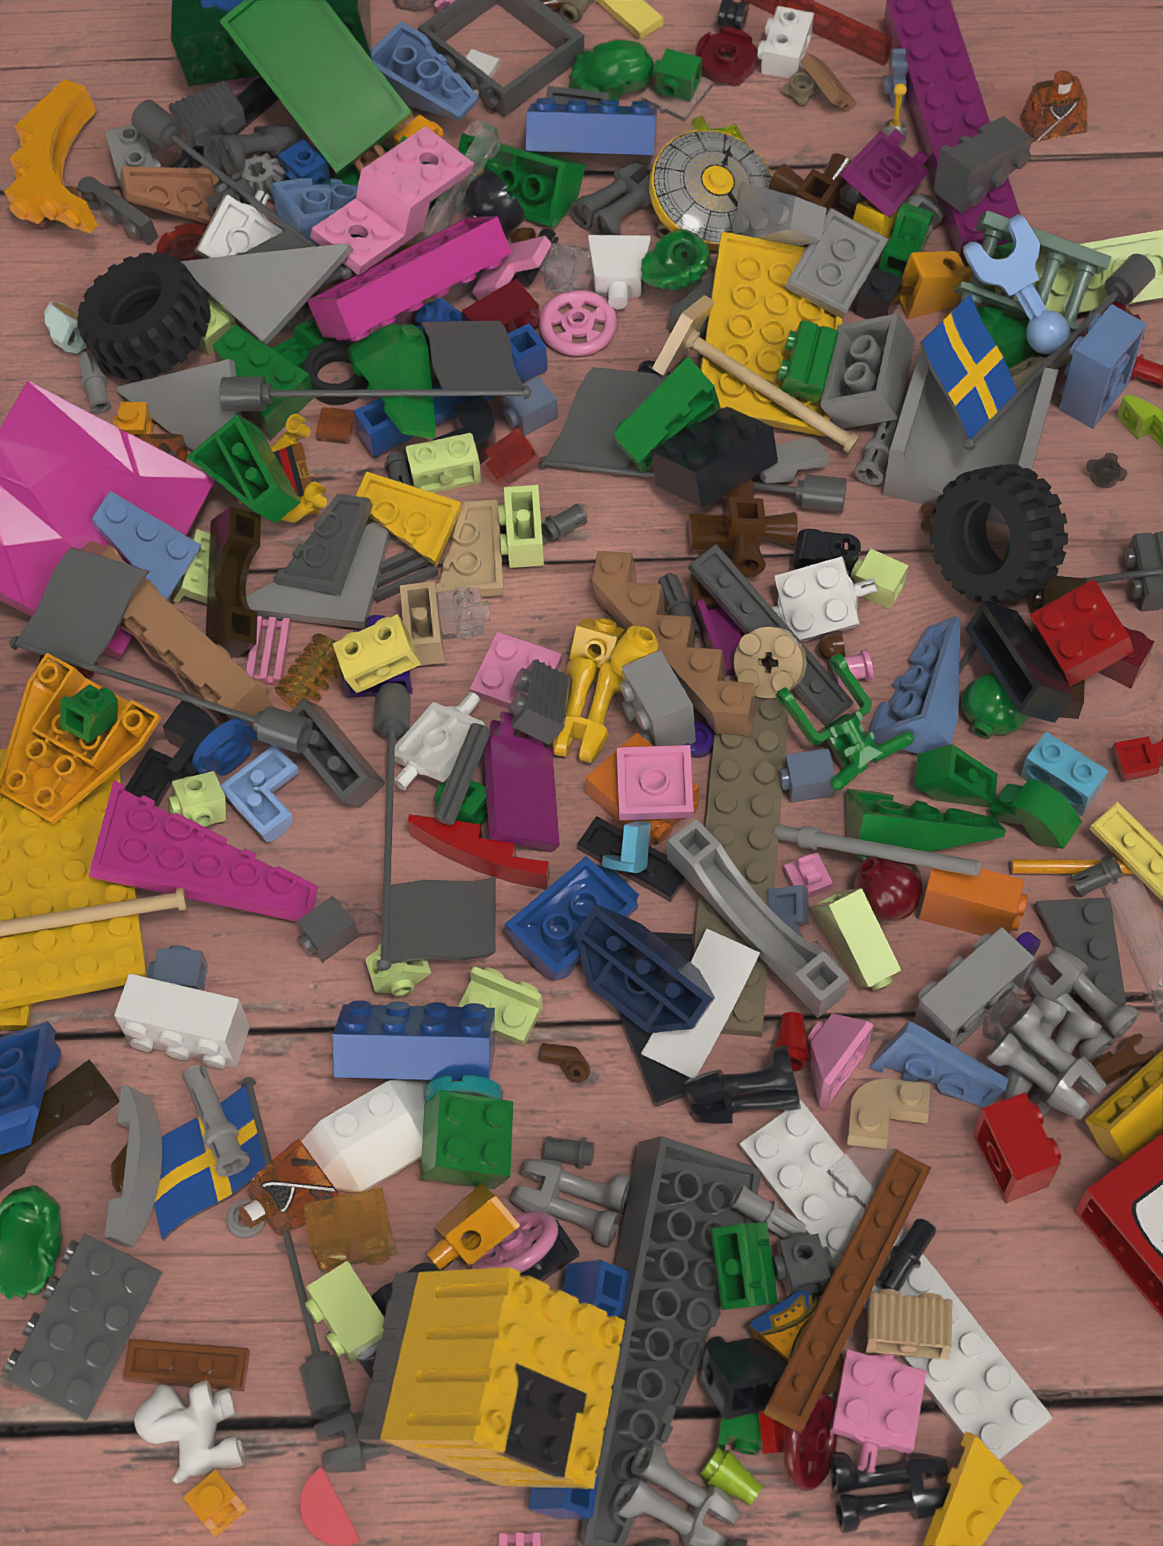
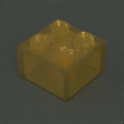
[303,1187,398,1273]

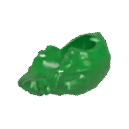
[568,39,654,101]
[640,229,711,290]
[0,1185,62,1299]

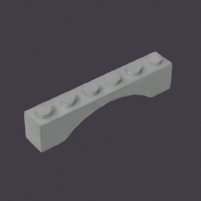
[667,818,850,1018]

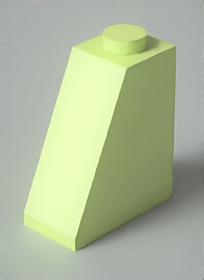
[809,888,901,991]

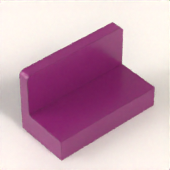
[696,599,741,677]

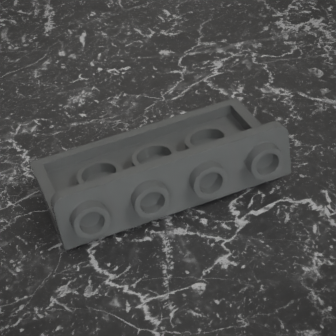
[3,1233,163,1421]

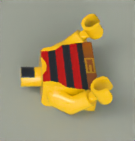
[238,414,327,523]

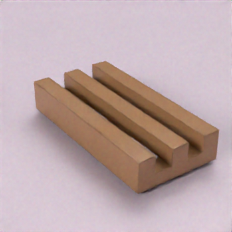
[800,53,856,112]

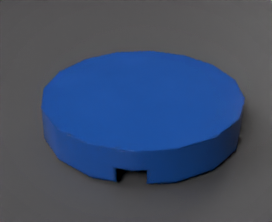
[192,718,257,776]

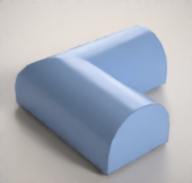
[220,745,299,842]

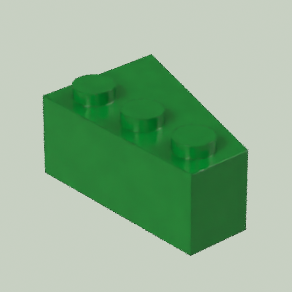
[977,306,1035,369]
[212,324,314,441]
[613,356,721,474]
[187,414,301,524]

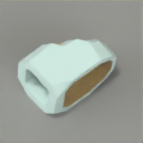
[44,301,87,354]

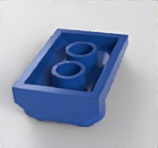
[505,856,639,980]
[0,1021,61,1155]

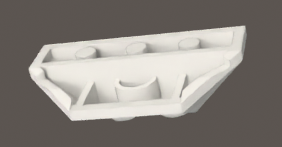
[291,1079,429,1194]

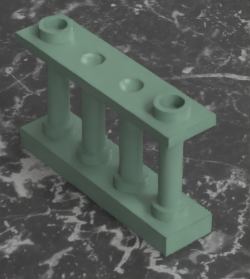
[953,210,1112,335]

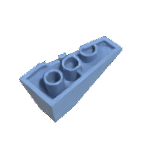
[370,21,479,121]
[271,178,358,246]
[869,616,960,754]

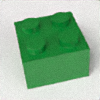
[420,1090,514,1189]

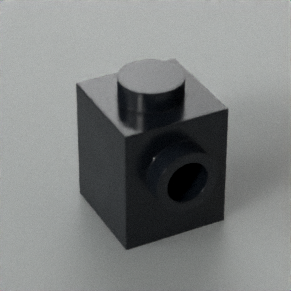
[856,267,903,319]

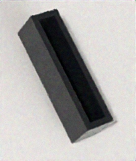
[966,601,1074,723]

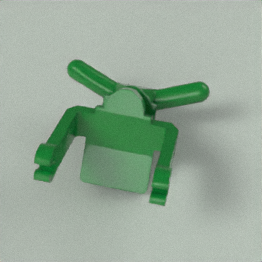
[775,653,915,791]

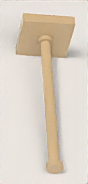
[652,295,860,454]
[0,888,187,936]

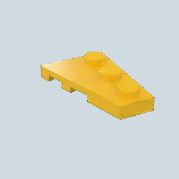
[356,472,463,567]
[923,1431,1023,1546]

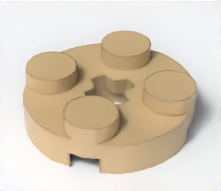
[734,626,807,698]

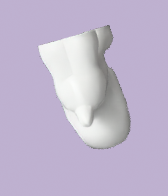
[134,1380,246,1484]

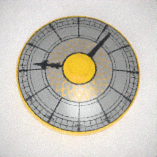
[649,130,773,251]

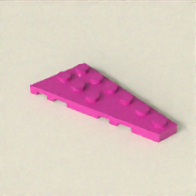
[89,780,318,921]

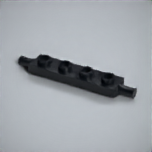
[169,76,279,168]

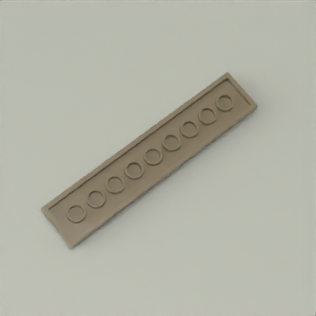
[693,696,789,1037]

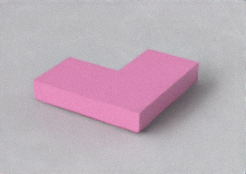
[472,236,552,300]

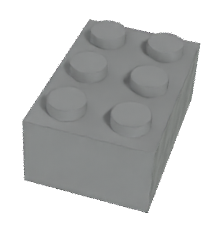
[820,313,915,429]
[914,927,1035,1047]

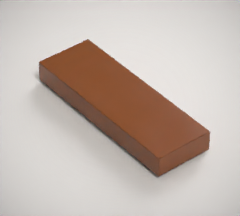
[122,1339,250,1392]

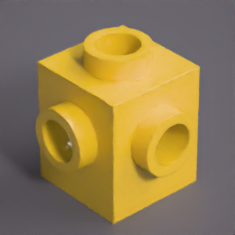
[569,617,625,672]

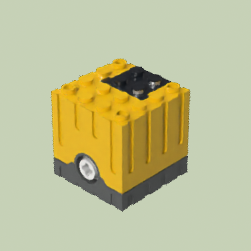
[356,1267,626,1489]

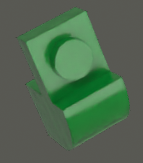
[878,202,934,278]
[989,778,1082,849]

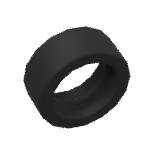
[304,340,369,405]

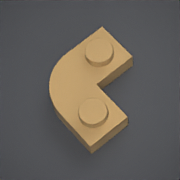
[847,1079,930,1150]

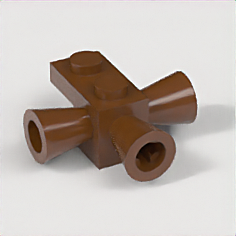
[769,153,856,220]
[688,479,798,578]

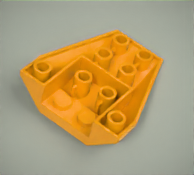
[0,653,162,824]

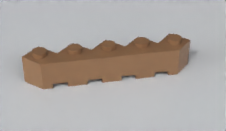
[81,540,274,726]
[592,551,757,736]

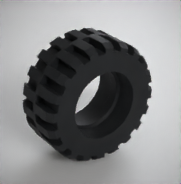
[77,252,211,380]
[929,464,1068,604]

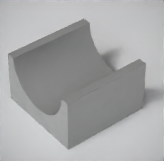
[883,348,1058,525]

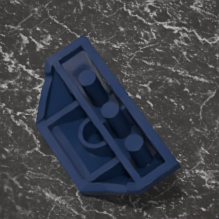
[574,905,715,1033]

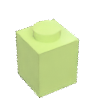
[851,549,909,610]

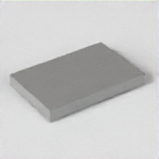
[785,208,888,319]

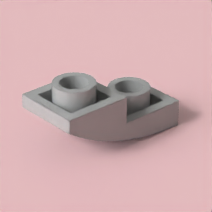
[758,437,830,484]

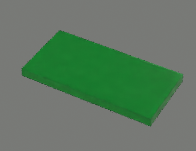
[219,0,414,175]

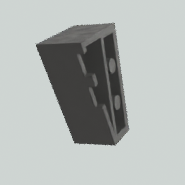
[933,116,1033,213]

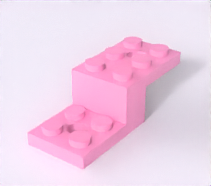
[310,127,474,275]

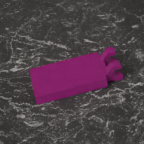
[840,128,929,218]
[484,711,560,852]

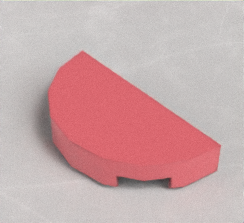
[300,1466,361,1546]

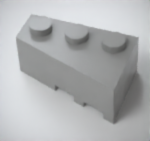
[732,182,827,246]

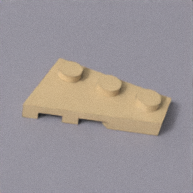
[436,499,504,600]

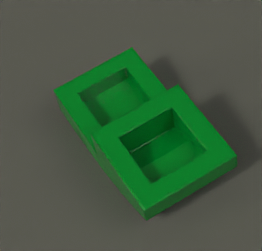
[271,317,336,370]

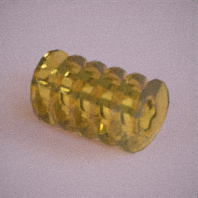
[275,633,341,708]

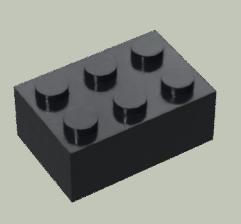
[651,406,778,508]

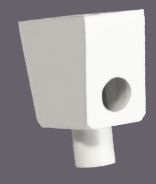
[588,235,650,309]

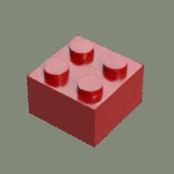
[1029,579,1134,687]
[973,1092,1061,1203]

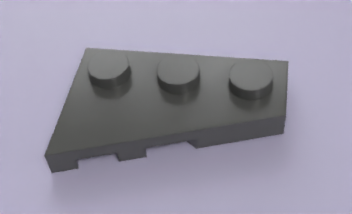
[273,494,373,595]
[1034,897,1126,1009]

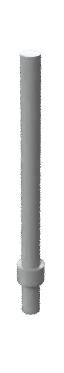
[774,824,981,876]

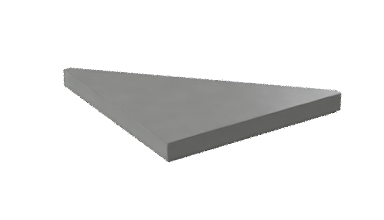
[181,243,353,345]
[117,359,241,451]
[246,521,391,629]

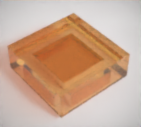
[316,407,355,445]

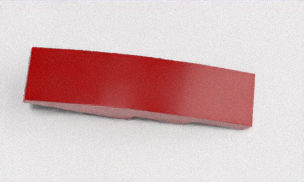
[408,814,550,890]

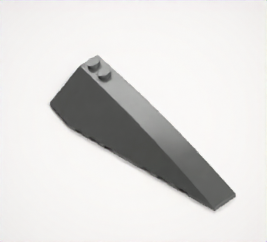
[580,1136,761,1546]

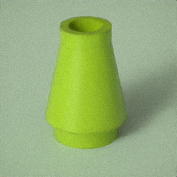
[699,1447,763,1506]

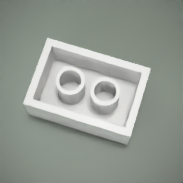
[114,974,250,1069]

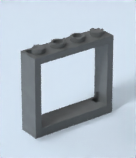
[418,0,584,116]

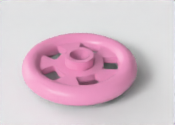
[539,290,617,356]
[471,1212,558,1273]

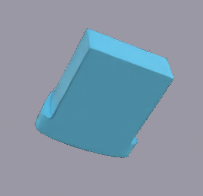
[602,821,651,873]

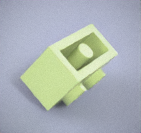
[498,485,544,568]
[305,1261,384,1364]

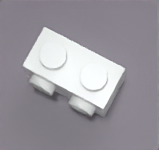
[757,6,814,79]

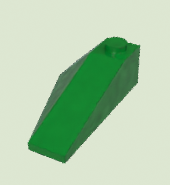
[458,133,586,227]
[348,323,436,439]
[846,788,1006,860]

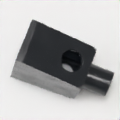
[701,1336,789,1420]

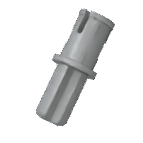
[78,351,111,414]
[729,1185,806,1238]

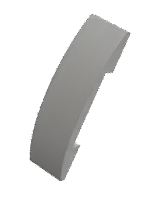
[105,1085,162,1248]

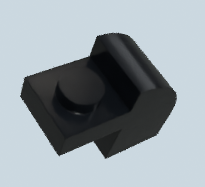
[432,396,496,464]
[163,700,216,781]

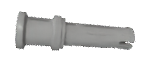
[854,394,906,485]
[182,1065,250,1177]

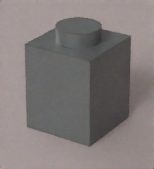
[296,896,359,963]

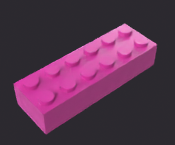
[307,216,512,341]

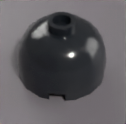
[465,169,526,234]

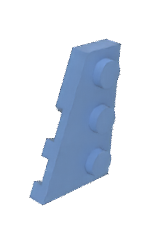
[91,491,202,601]
[869,1020,1009,1108]

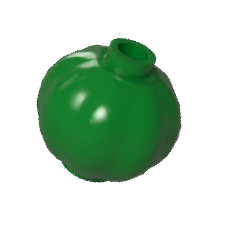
[962,673,1028,739]

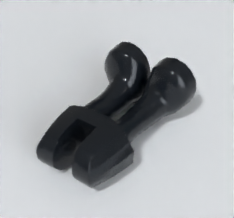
[685,1045,801,1124]
[830,1452,950,1533]

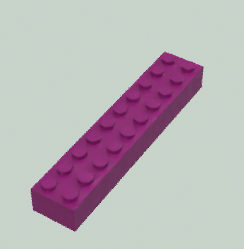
[883,0,1021,266]

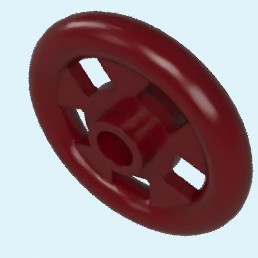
[783,1391,838,1491]

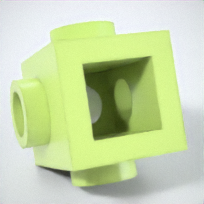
[167,771,226,827]
[365,944,431,997]

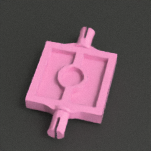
[830,1350,927,1473]

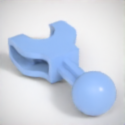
[963,214,1070,354]

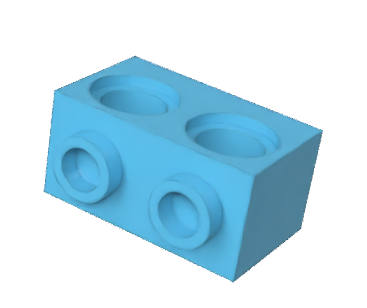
[1020,732,1108,816]

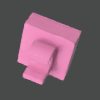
[783,852,833,898]

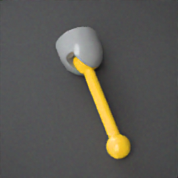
[882,83,907,147]

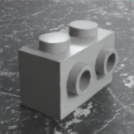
[105,125,161,199]

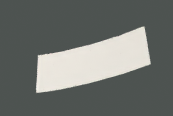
[641,929,760,1078]

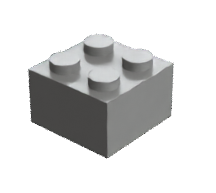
[619,650,696,746]

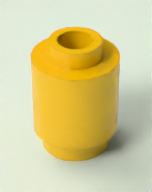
[610,626,659,677]

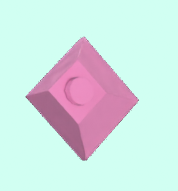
[807,1013,874,1111]

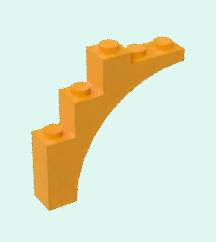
[4,79,98,234]

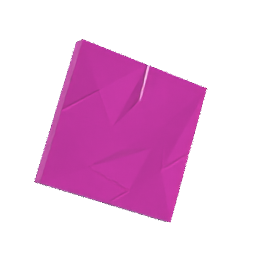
[0,380,215,661]

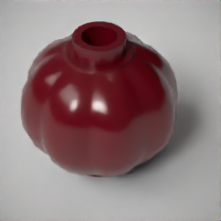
[854,857,922,922]

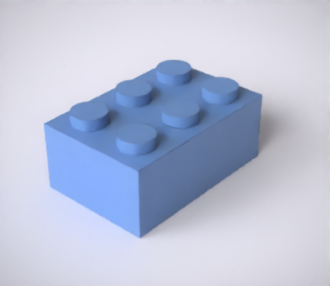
[1059,304,1147,429]

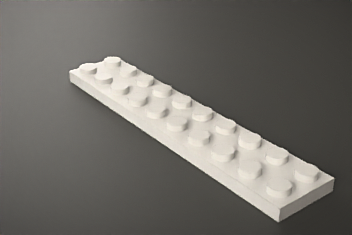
[739,1100,1053,1460]

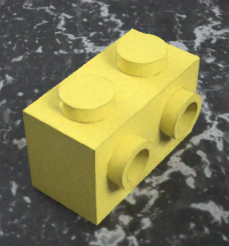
[333,614,421,693]

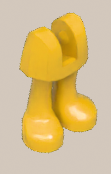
[553,658,623,763]

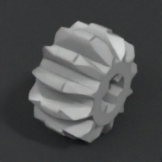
[232,152,285,203]

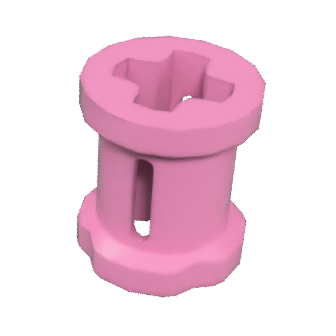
[831,649,873,686]

